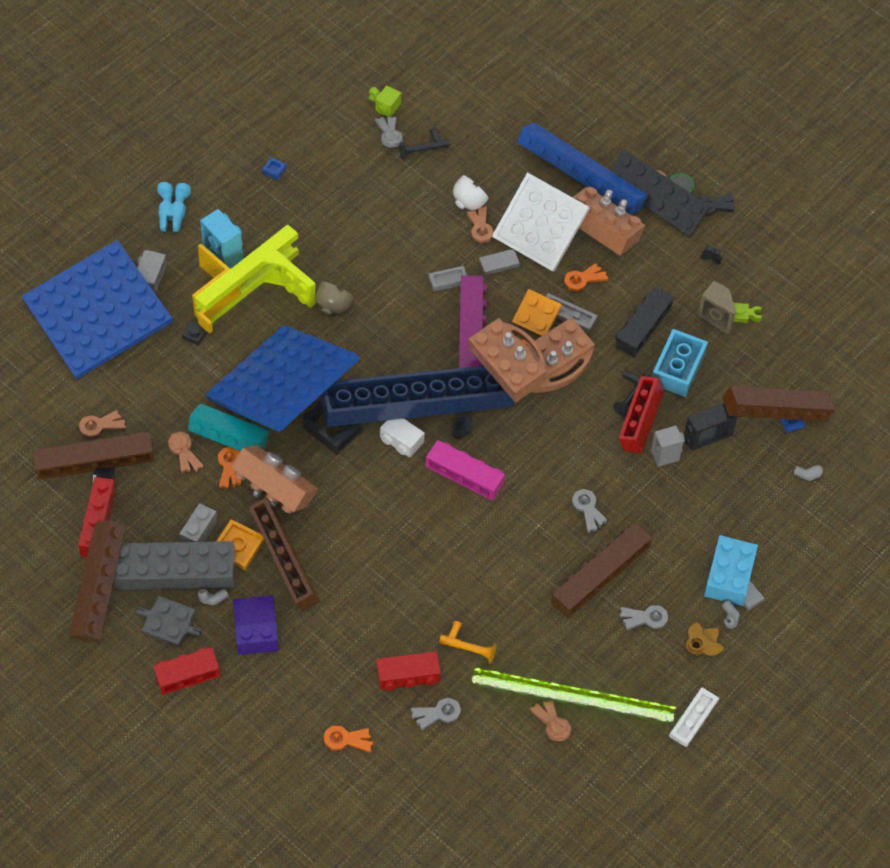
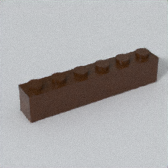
[722,386,835,422]
[33,432,154,480]
[249,498,320,611]
[69,520,125,642]
[551,523,652,619]

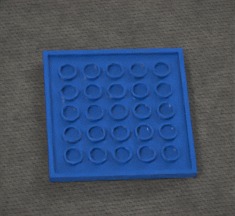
[22,240,174,380]
[205,325,360,432]

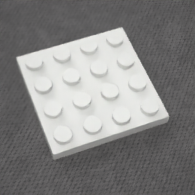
[492,173,590,272]

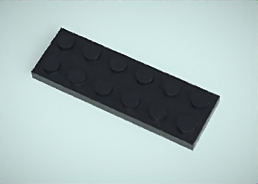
[610,149,711,237]

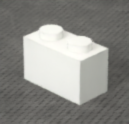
[380,419,425,457]

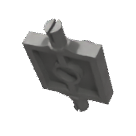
[136,596,202,647]

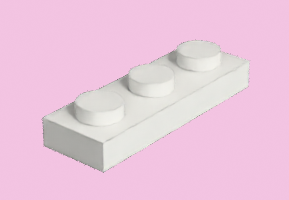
[669,688,719,748]

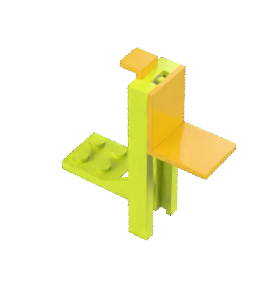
[192,225,316,333]

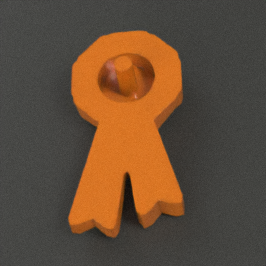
[564,263,608,292]
[218,447,242,489]
[324,726,373,753]

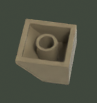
[698,281,736,334]

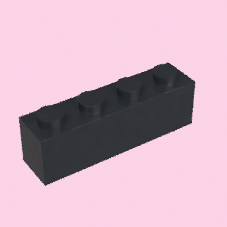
[615,287,674,358]

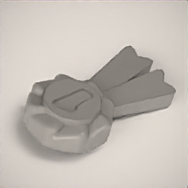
[375,116,403,147]
[572,489,607,533]
[620,605,668,630]
[411,698,461,731]

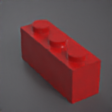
[153,647,220,695]
[376,651,441,691]

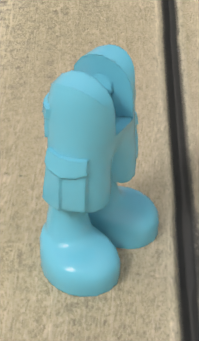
[157,182,191,232]

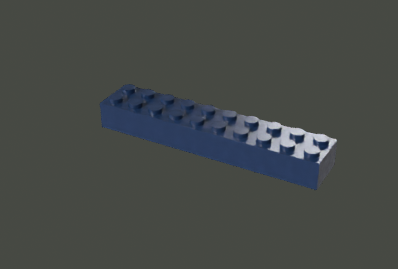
[319,366,514,427]

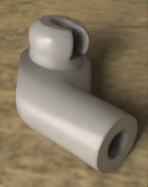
[794,465,823,481]
[198,589,229,606]
[722,600,740,629]

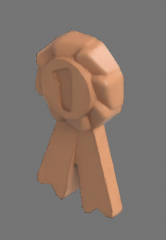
[467,206,494,243]
[79,410,126,438]
[168,431,204,473]
[530,700,571,742]

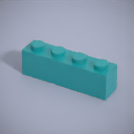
[188,403,269,451]

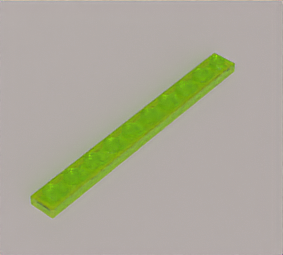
[472,668,675,723]

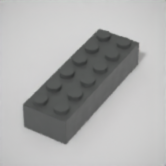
[113,541,236,590]

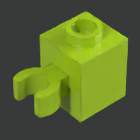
[369,85,402,117]

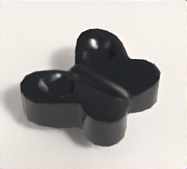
[700,246,722,265]

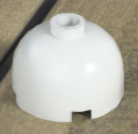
[453,175,489,210]

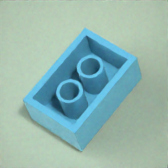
[200,209,244,269]
[652,329,708,397]
[704,535,758,606]

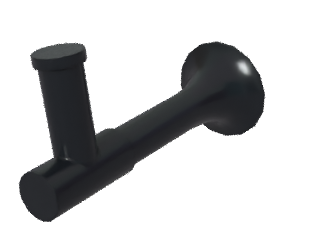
[399,128,449,160]
[613,369,651,417]

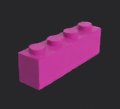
[426,440,505,501]

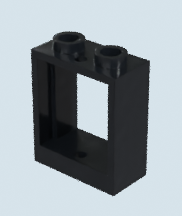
[303,401,363,455]
[684,403,738,451]

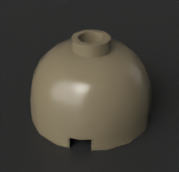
[316,281,354,315]

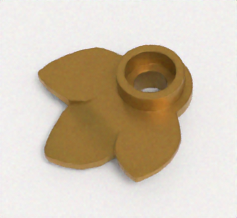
[686,622,724,656]

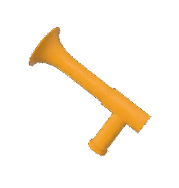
[439,621,496,664]

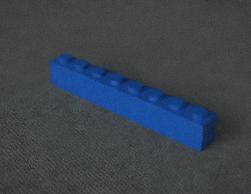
[517,123,647,215]

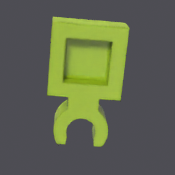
[733,303,762,323]

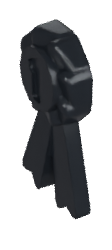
[698,193,735,216]

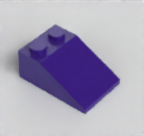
[233,595,278,655]

